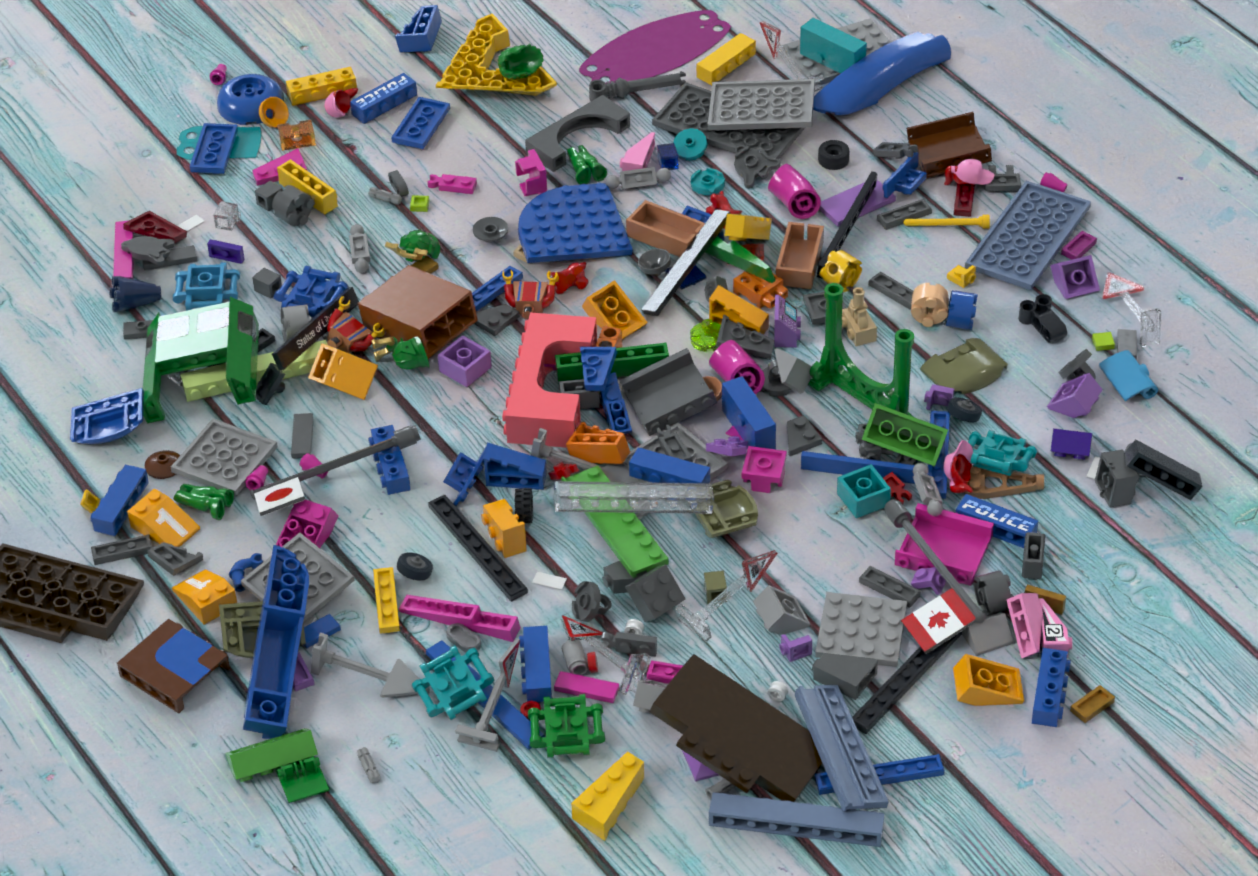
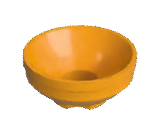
[259,97,289,128]

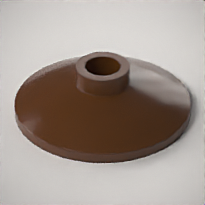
[144,450,180,479]

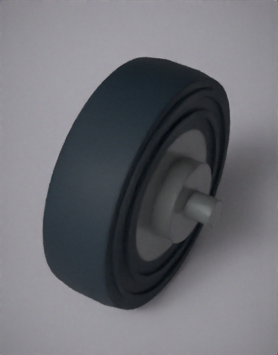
[947,397,982,422]
[397,552,433,581]

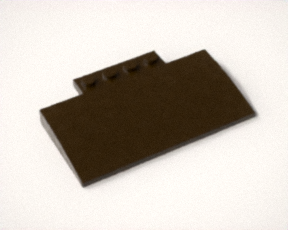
[0,543,144,643]
[649,654,823,802]

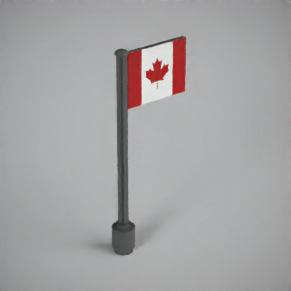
[884,499,986,654]

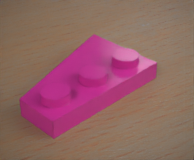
[252,148,307,186]

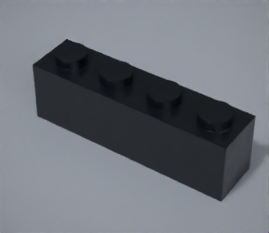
[1124,439,1203,500]

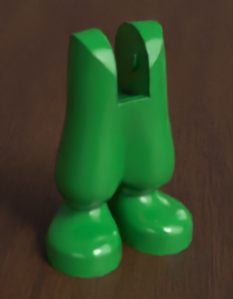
[567,145,607,185]
[173,484,234,520]

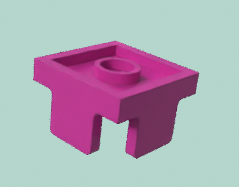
[515,149,547,196]
[741,446,787,493]

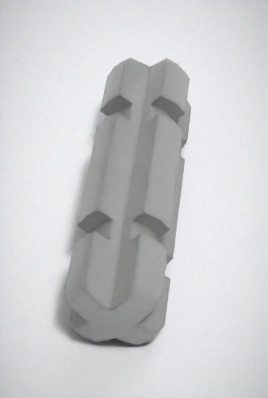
[368,187,402,205]
[357,747,380,783]

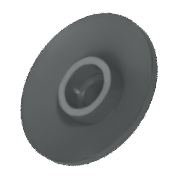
[473,217,508,242]

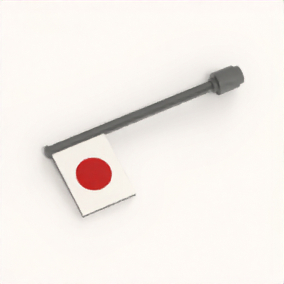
[250,425,421,516]

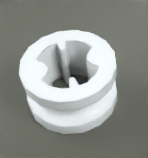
[624,619,644,635]
[767,681,788,702]

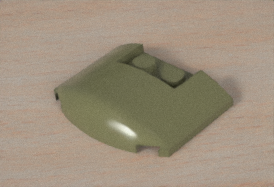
[920,338,1008,394]
[684,480,758,538]
[219,601,306,658]

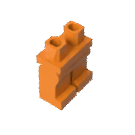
[733,271,788,309]

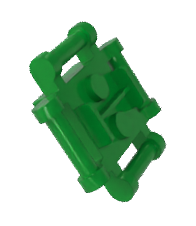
[528,694,605,758]

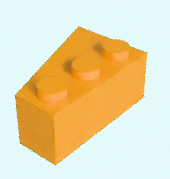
[709,285,769,335]
[481,499,527,558]

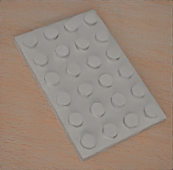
[782,18,891,86]
[708,79,815,131]

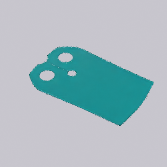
[177,126,261,160]

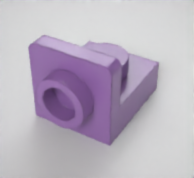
[924,384,954,410]
[779,634,812,662]

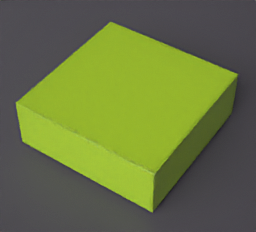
[410,195,430,212]
[1092,332,1115,351]

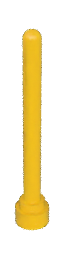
[903,214,990,229]

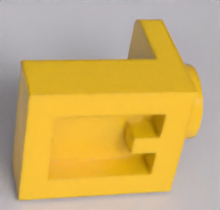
[947,265,976,288]

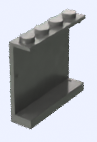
[619,348,717,436]

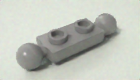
[605,167,671,190]
[349,224,370,273]
[913,463,943,516]

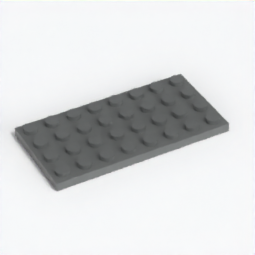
[652,82,805,159]

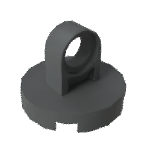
[1059,349,1096,379]
[761,359,791,397]
[572,581,612,622]

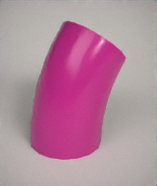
[768,163,821,219]
[709,340,765,394]

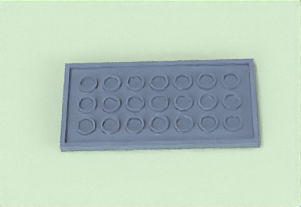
[965,181,1091,290]

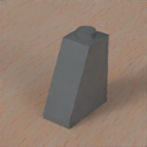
[602,561,647,594]
[812,653,878,700]

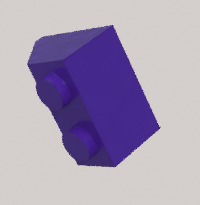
[1050,428,1093,460]

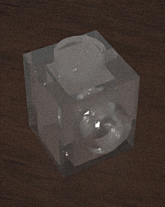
[213,201,241,231]

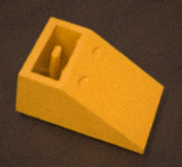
[308,343,378,400]

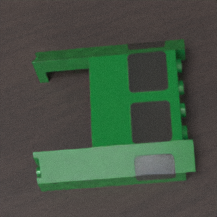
[143,297,259,423]

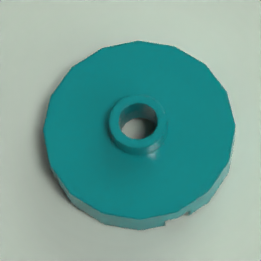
[673,128,708,161]
[690,168,725,195]

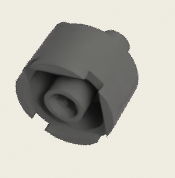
[272,185,315,226]
[974,570,1014,616]

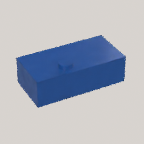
[722,376,776,450]

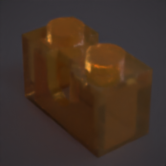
[277,120,316,151]

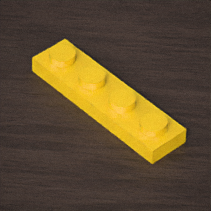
[373,567,400,634]

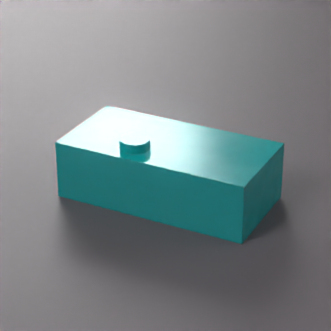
[800,18,867,73]

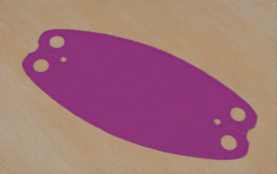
[579,10,731,84]

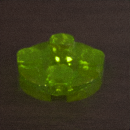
[690,319,721,352]

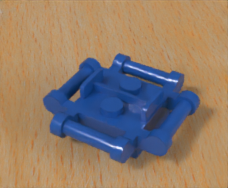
[274,265,348,317]

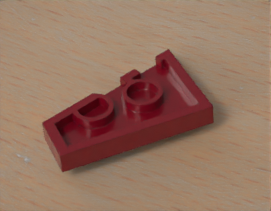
[123,211,187,244]

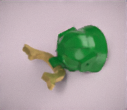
[385,229,440,262]
[372,336,430,370]

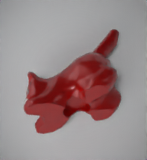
[706,191,742,229]
[551,262,589,294]

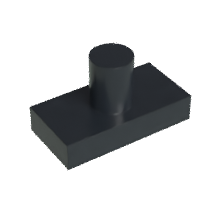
[256,363,286,405]

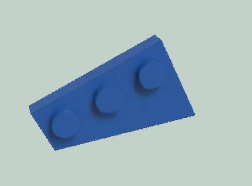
[580,347,617,391]

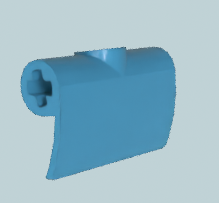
[1099,350,1158,401]

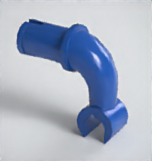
[229,553,264,592]

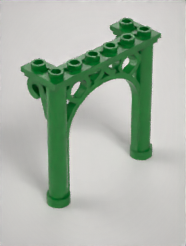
[808,283,914,417]

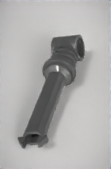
[589,71,686,101]

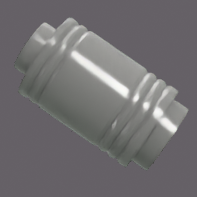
[562,639,588,675]

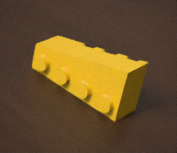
[724,214,772,241]
[571,751,644,841]

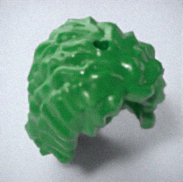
[498,44,544,80]

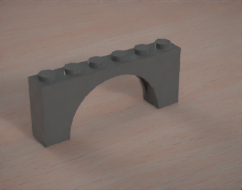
[525,95,630,172]

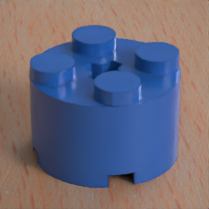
[946,290,978,330]

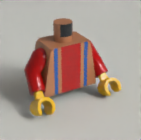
[502,270,559,319]
[327,296,385,353]

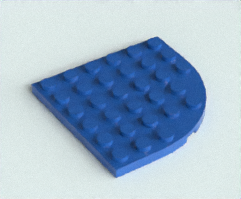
[518,183,633,263]

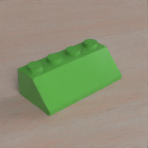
[862,403,948,466]
[225,728,318,782]

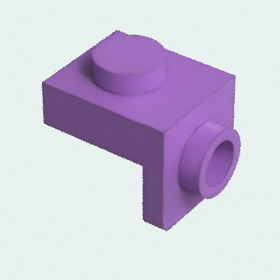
[911,567,946,595]

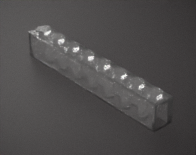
[553,481,714,514]

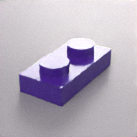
[207,239,245,264]

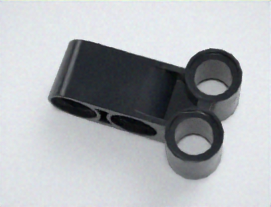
[1018,294,1067,343]

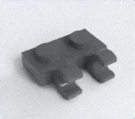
[985,165,1021,191]

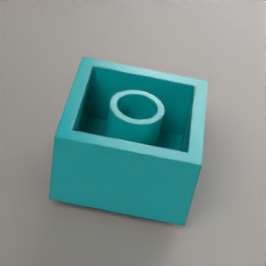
[837,464,891,518]

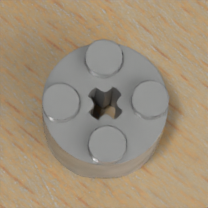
[280,304,311,342]

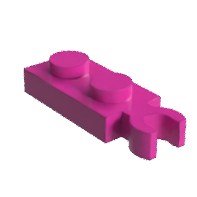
[427,174,477,194]

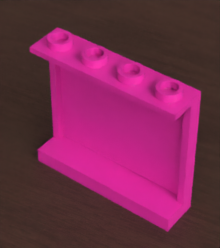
[895,503,994,586]

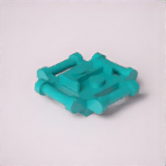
[968,430,1037,476]
[412,645,494,720]

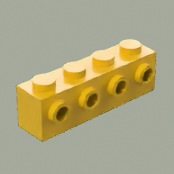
[696,33,756,86]
[286,66,357,106]
[277,159,338,215]

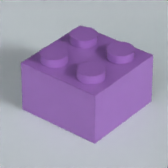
[438,335,492,387]

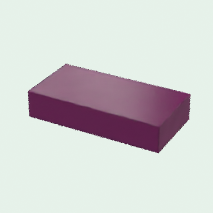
[1061,231,1097,260]

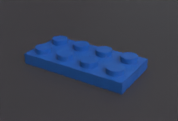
[391,97,450,149]
[190,123,238,174]

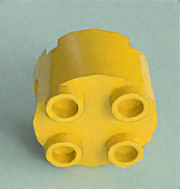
[819,250,862,292]

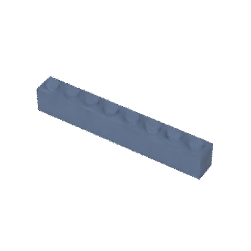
[709,792,885,847]

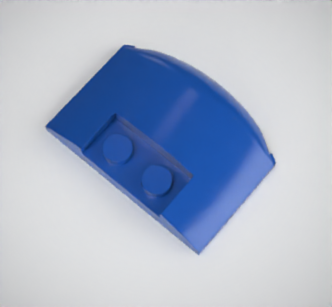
[70,388,144,444]

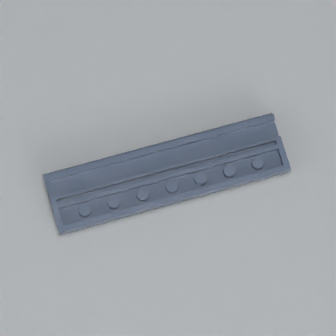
[795,685,889,812]

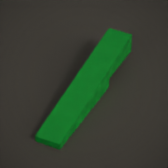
[705,236,776,283]

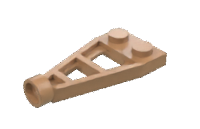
[965,465,1044,499]

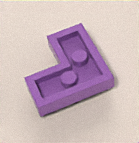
[706,436,748,456]

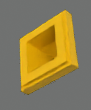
[80,489,100,513]

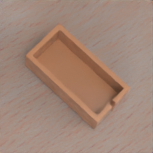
[626,200,705,257]
[776,222,824,289]

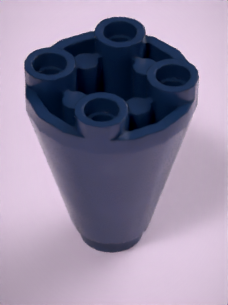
[109,276,161,312]

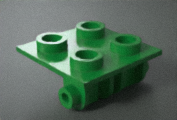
[276,756,329,803]

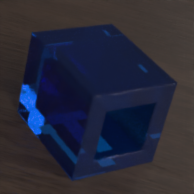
[657,143,679,170]

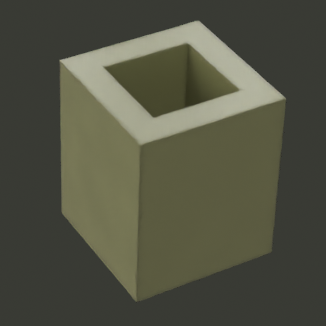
[704,570,727,604]

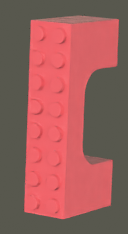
[502,312,597,448]

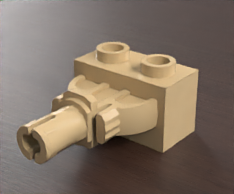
[842,287,877,346]

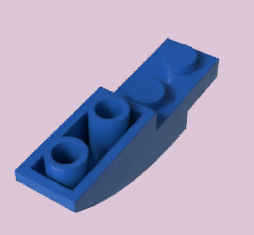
[600,373,632,434]

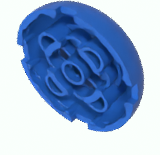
[217,74,284,125]

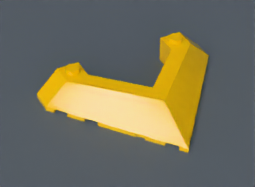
[435,13,557,96]

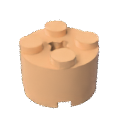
[911,283,949,327]

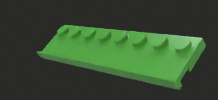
[561,466,669,578]

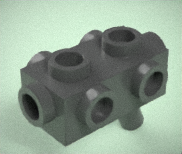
[855,423,894,461]

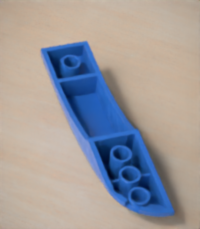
[813,31,951,115]
[243,545,309,739]

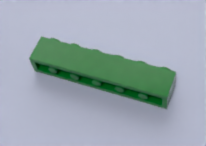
[555,342,669,382]

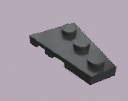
[716,314,775,359]

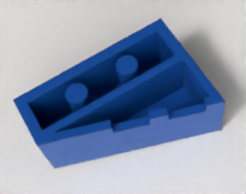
[395,5,442,52]
[484,442,547,490]

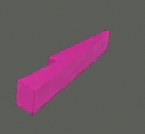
[113,220,134,279]
[399,595,521,642]

